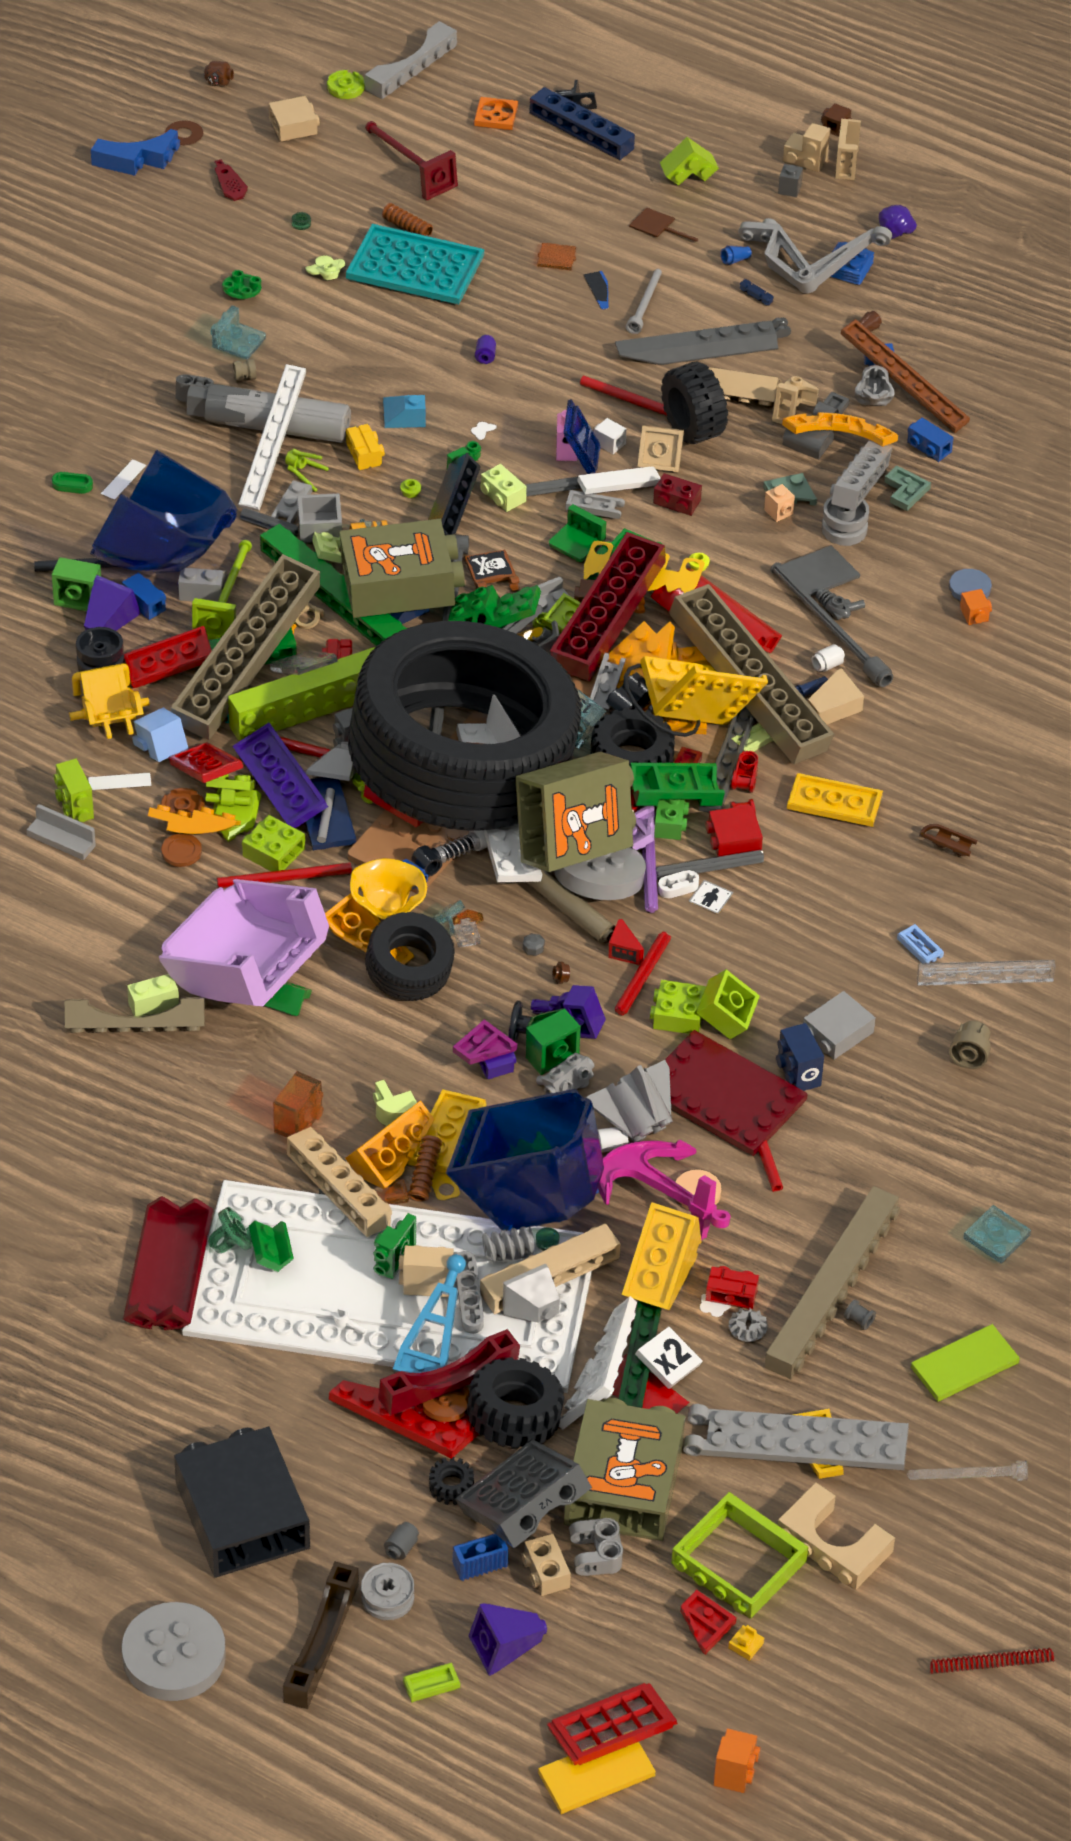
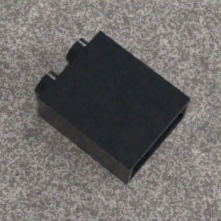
[174,1426,310,1578]

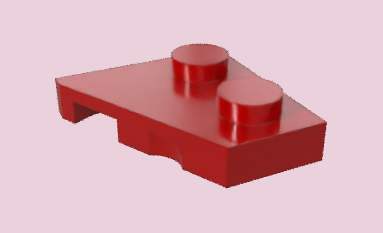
[680,1590,737,1655]

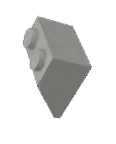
[178,567,227,602]

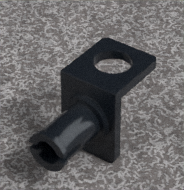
[555,80,597,109]

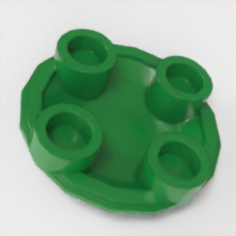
[222,270,262,299]

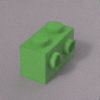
[654,799,689,840]

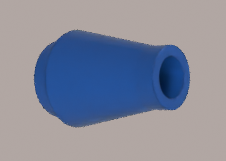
[721,245,752,265]

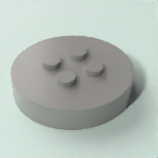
[554,847,646,900]
[122,1602,226,1701]

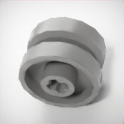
[822,496,869,546]

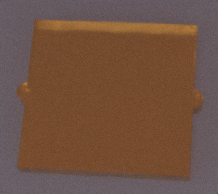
[537,243,576,271]

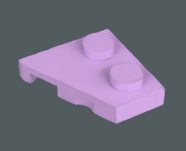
[632,806,656,850]

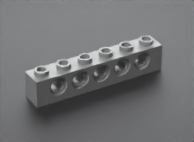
[830,441,892,510]

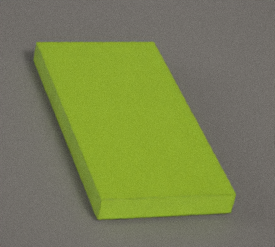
[911,1324,1020,1402]

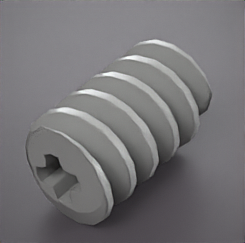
[482,1226,535,1262]

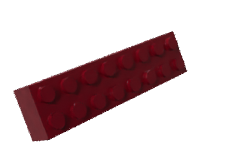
[550,532,666,681]

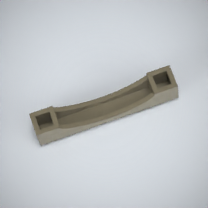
[64,997,205,1033]

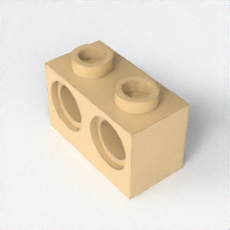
[521,1534,571,1596]

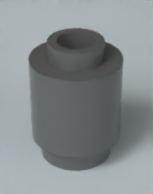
[384,1522,419,1560]

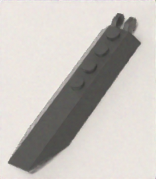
[615,317,791,365]

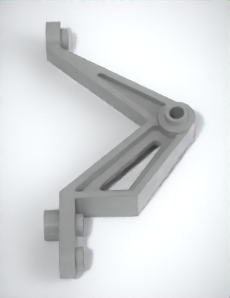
[738,218,892,294]

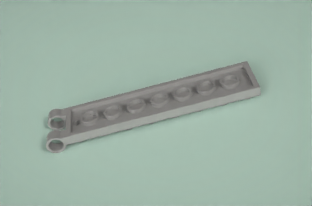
[683,1404,909,1470]

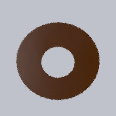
[165,120,203,145]

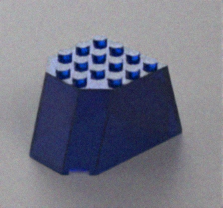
[446,1089,604,1231]

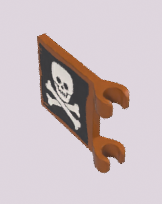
[465,550,519,591]

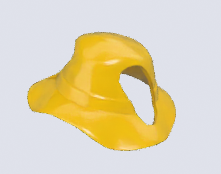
[350,858,427,920]

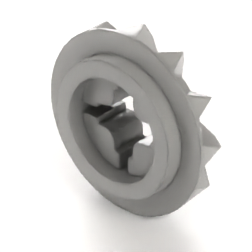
[729,1307,768,1342]

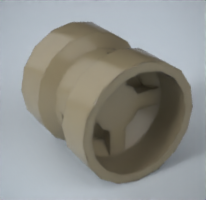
[233,359,257,382]

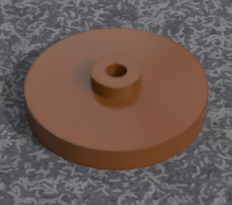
[161,833,202,867]
[422,1392,467,1422]

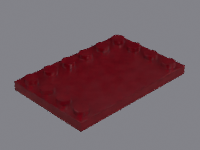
[665,1030,808,1156]

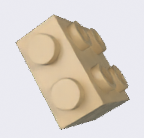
[269,96,320,142]
[399,1245,454,1297]

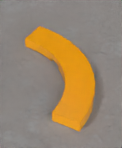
[782,413,898,447]

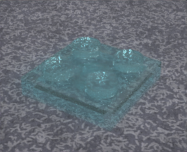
[963,1205,1031,1264]

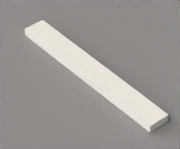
[238,364,306,512]

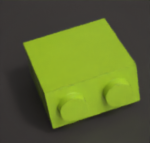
[53,758,94,822]
[242,815,305,871]
[650,980,706,1034]

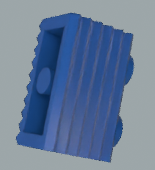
[452,1533,508,1581]

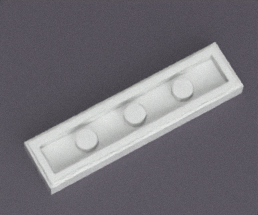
[577,466,660,494]

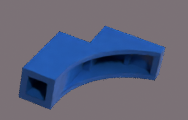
[91,129,180,176]

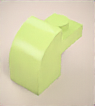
[373,1080,417,1126]

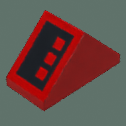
[608,919,644,965]

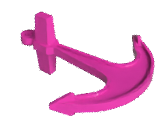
[597,1140,731,1241]

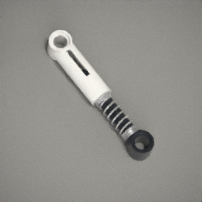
[411,830,488,877]

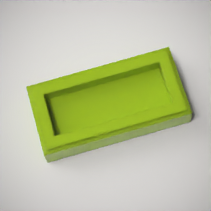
[403,1662,460,1703]

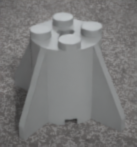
[585,1060,673,1142]

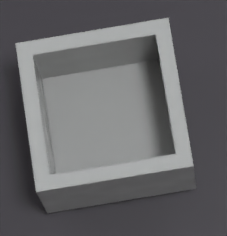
[298,493,342,542]

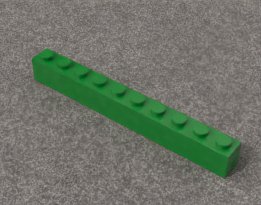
[260,524,407,646]

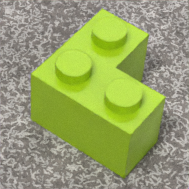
[660,137,719,185]

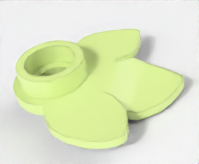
[305,256,345,280]

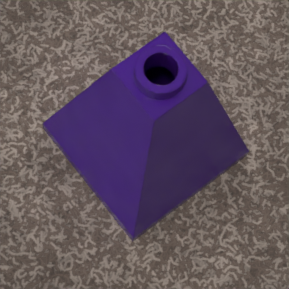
[84,575,141,631]
[468,1603,547,1676]

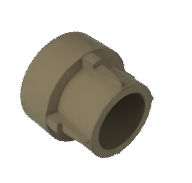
[949,1021,991,1069]

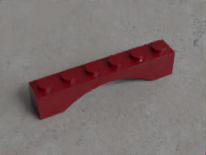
[378,1329,520,1416]

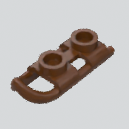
[919,824,978,857]

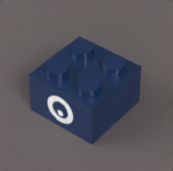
[776,1023,824,1091]

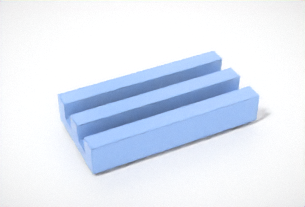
[897,924,944,966]

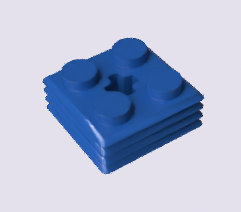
[830,242,874,285]

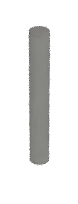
[317,788,335,843]

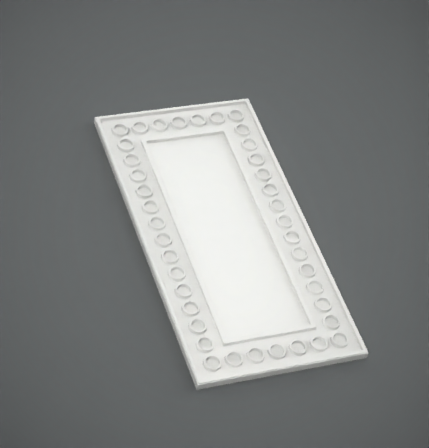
[182,1180,592,1393]

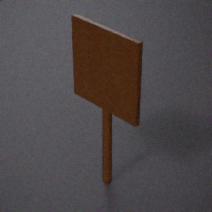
[629,207,698,242]

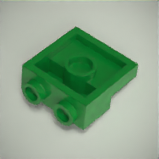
[373,1213,416,1279]

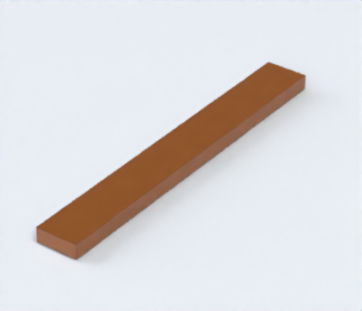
[841,319,970,433]

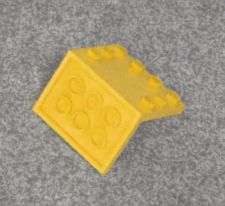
[640,656,768,725]

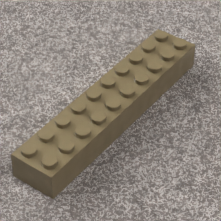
[171,554,320,740]
[669,584,834,764]

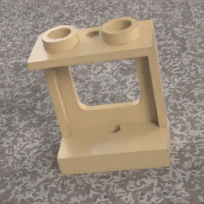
[835,119,861,180]

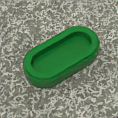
[52,472,93,494]

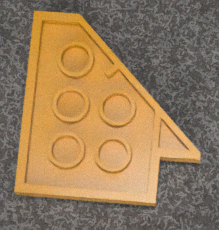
[599,621,675,715]

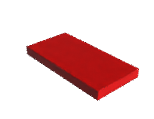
[124,626,212,688]
[168,742,243,783]

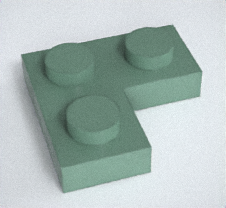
[885,465,931,511]

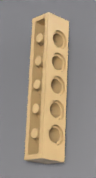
[287,1127,392,1237]

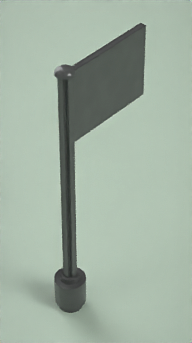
[770,545,894,687]

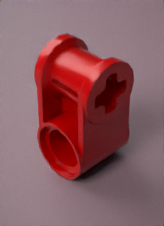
[731,751,758,793]

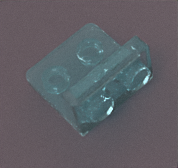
[210,306,266,359]

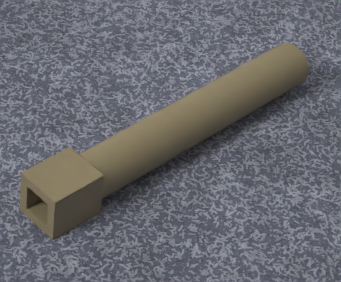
[489,854,615,944]

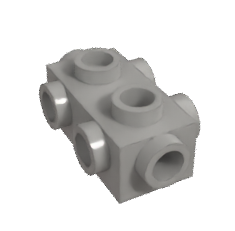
[536,1053,595,1102]

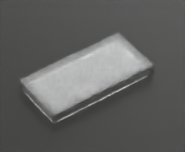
[270,650,338,675]

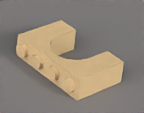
[778,1483,895,1590]

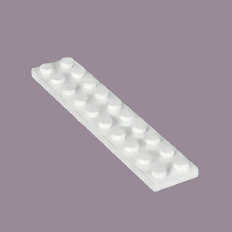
[456,723,542,882]

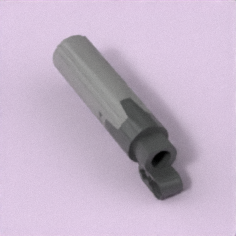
[175,374,351,443]

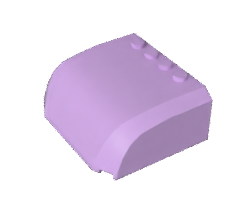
[159,879,329,1006]

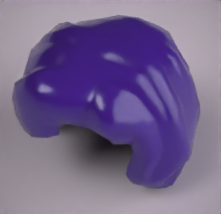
[879,205,917,239]

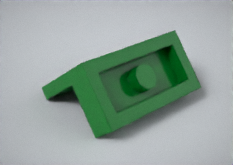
[264,981,312,1016]

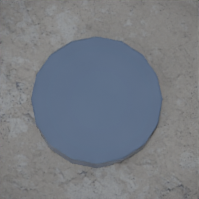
[949,569,992,601]

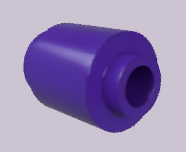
[475,335,496,364]

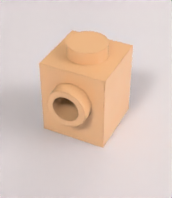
[764,484,795,522]

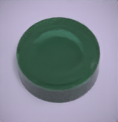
[291,212,311,230]
[535,1227,560,1251]

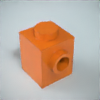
[960,589,992,625]

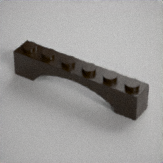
[283,1561,359,1709]

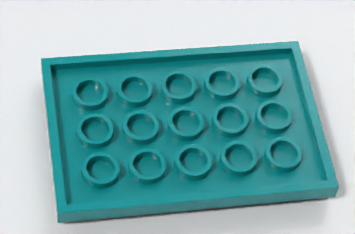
[346,224,484,305]

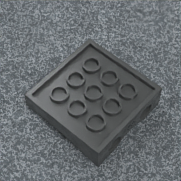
[455,1439,592,1548]

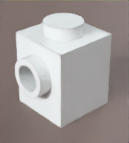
[593,418,627,454]

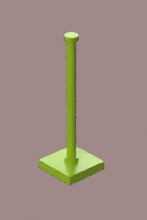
[192,540,252,640]

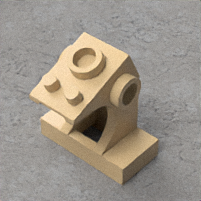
[772,376,819,424]

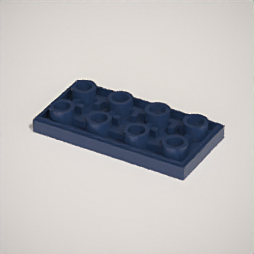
[305,777,356,851]

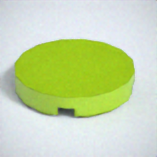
[327,70,365,99]

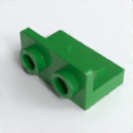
[249,1220,294,1272]

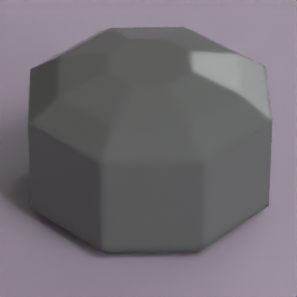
[522,933,545,956]

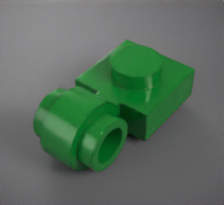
[447,441,481,469]

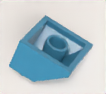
[383,395,426,428]

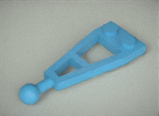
[393,1254,466,1373]

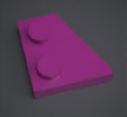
[453,1019,517,1065]

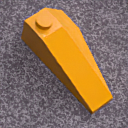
[325,893,414,965]
[345,1100,434,1189]

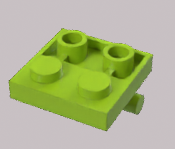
[206,774,256,806]

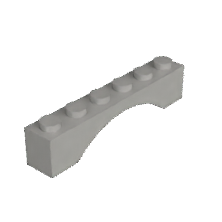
[365,21,457,99]

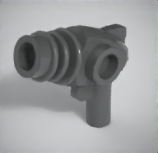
[816,588,865,620]

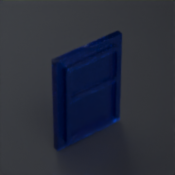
[563,399,600,474]

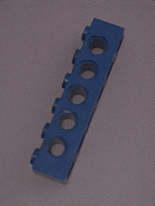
[529,87,635,160]

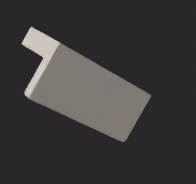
[27,804,96,860]

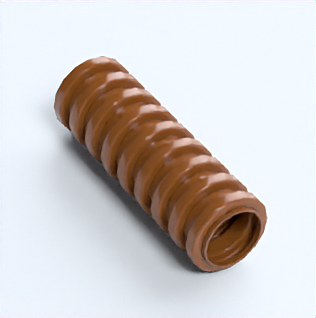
[382,203,433,237]
[408,1135,443,1202]

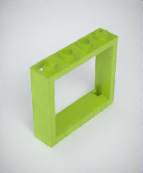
[671,1492,808,1619]

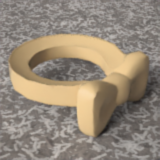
[295,603,324,629]

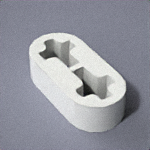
[658,870,699,898]

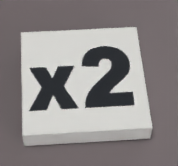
[635,1327,703,1389]

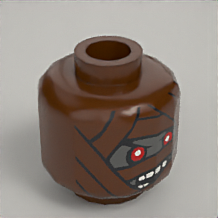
[204,61,234,86]

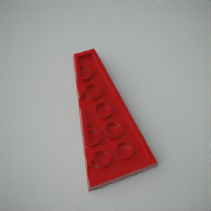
[329,1380,479,1459]

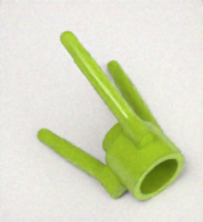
[285,449,329,492]

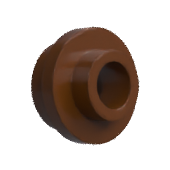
[552,961,570,984]

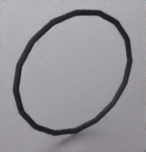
[623,664,701,737]

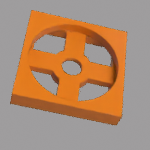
[474,97,518,130]

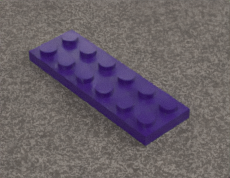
[233,723,329,828]

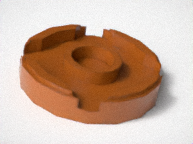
[160,788,205,817]

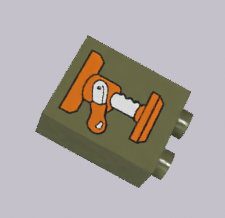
[339,519,465,618]
[516,752,636,872]
[564,1398,685,1541]

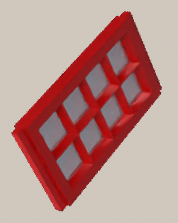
[547,1683,677,1766]

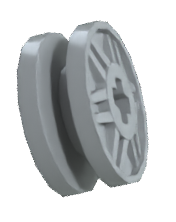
[361,1563,414,1620]

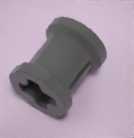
[844,1299,876,1330]

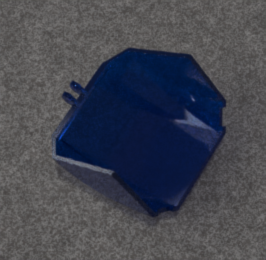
[90,450,238,573]

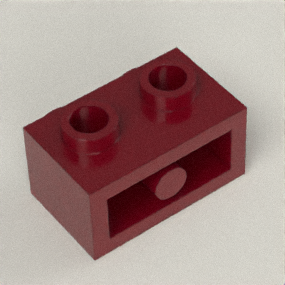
[653,473,702,516]

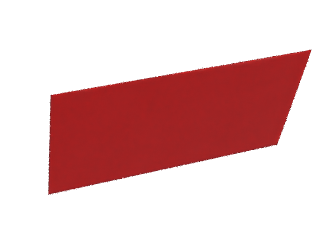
[612,1354,690,1414]

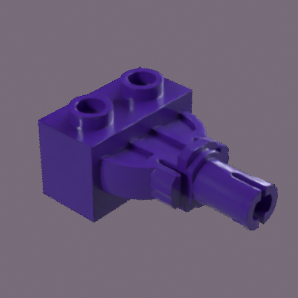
[531,985,606,1039]

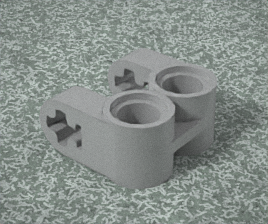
[569,1518,623,1576]

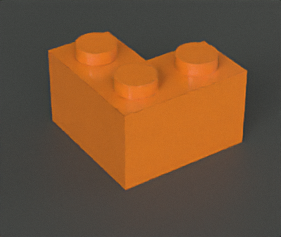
[714,1728,761,1793]

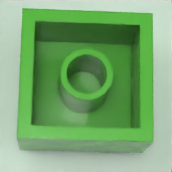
[52,557,101,611]

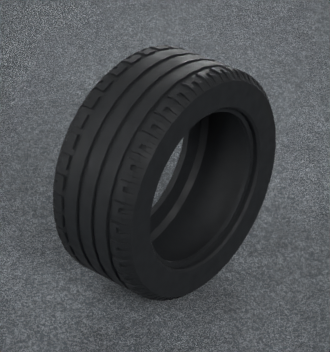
[348,621,582,831]

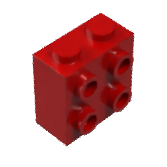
[705,805,763,857]

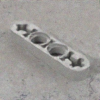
[456,1251,484,1334]

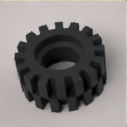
[429,1457,474,1505]

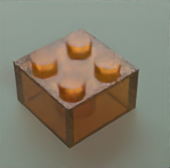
[273,1071,324,1138]

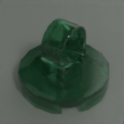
[208,1207,253,1254]

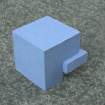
[132,707,188,762]

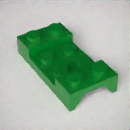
[630,763,725,806]

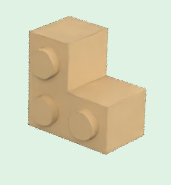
[783,123,830,172]

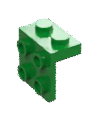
[549,504,607,562]

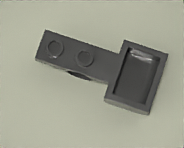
[783,392,849,460]

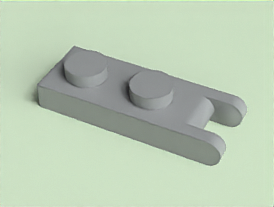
[271,480,312,524]
[566,490,625,519]
[588,652,626,712]

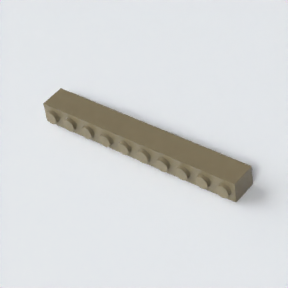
[765,1186,900,1379]

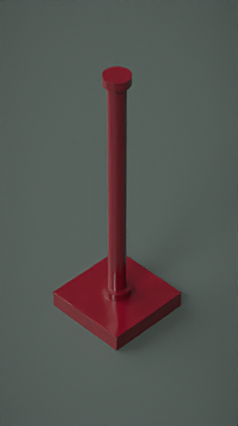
[365,121,458,201]

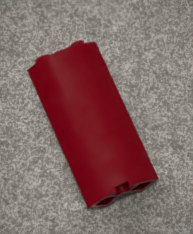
[123,1196,213,1330]

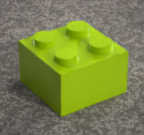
[696,969,760,1039]

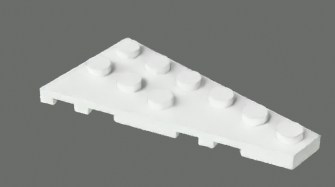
[559,1296,637,1429]

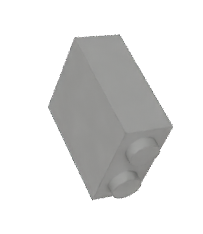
[803,991,876,1059]

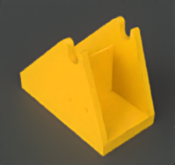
[622,1202,702,1310]

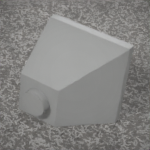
[306,742,357,781]
[503,1263,560,1323]

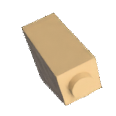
[808,668,864,725]

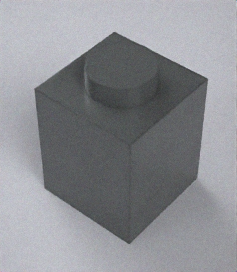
[778,164,803,198]

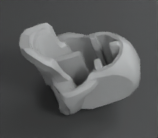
[855,365,894,406]

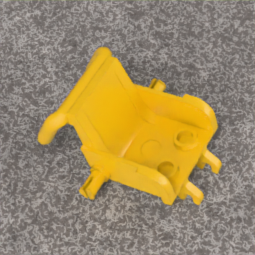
[69,663,150,739]

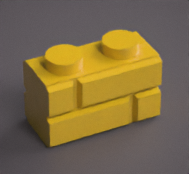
[346,424,385,470]

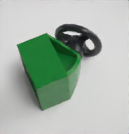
[508,1000,581,1076]

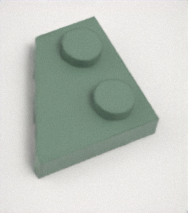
[763,473,817,506]

